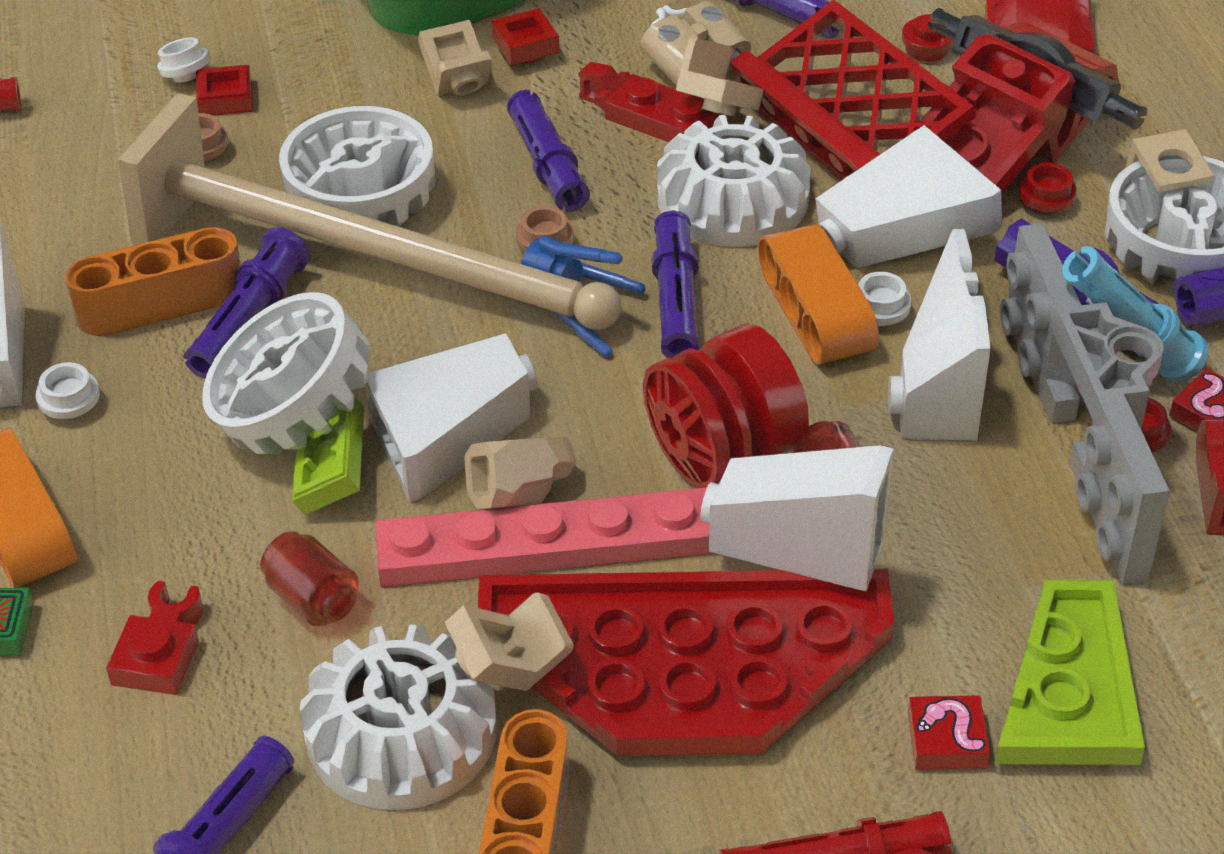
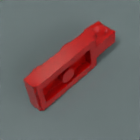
[578,61,725,142]

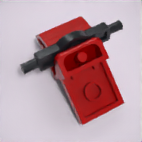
[920,8,1147,195]

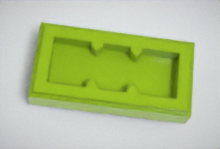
[292,392,365,515]

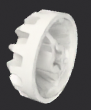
[279,106,436,227]
[657,115,811,248]
[1104,155,1224,284]
[202,292,370,454]
[300,624,497,810]

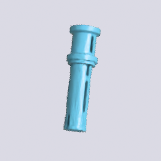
[1062,246,1209,383]

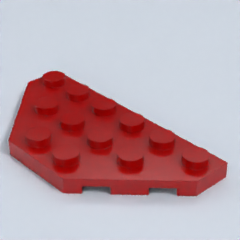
[477,568,894,756]

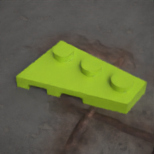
[994,580,1145,765]

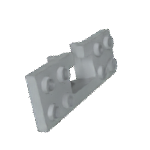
[1000,223,1170,586]

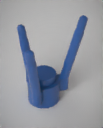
[521,235,646,358]

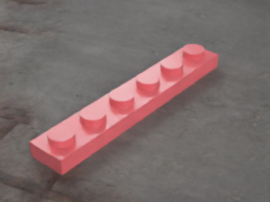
[375,488,715,587]

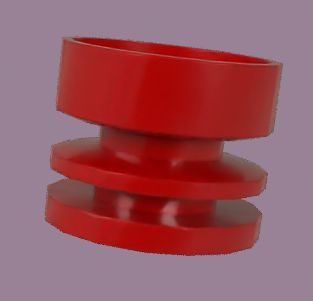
[642,323,809,488]

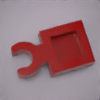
[106,581,203,695]

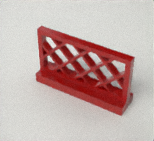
[730,0,976,181]

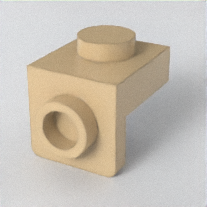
[418,20,492,96]
[676,37,764,116]
[444,593,573,691]

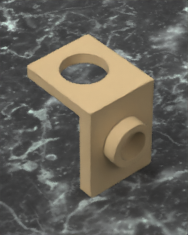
[1125,129,1214,192]

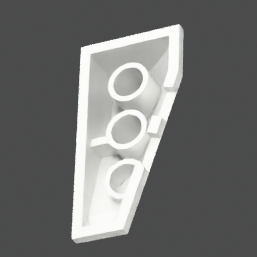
[888,229,990,441]

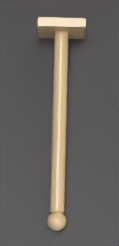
[118,93,621,330]

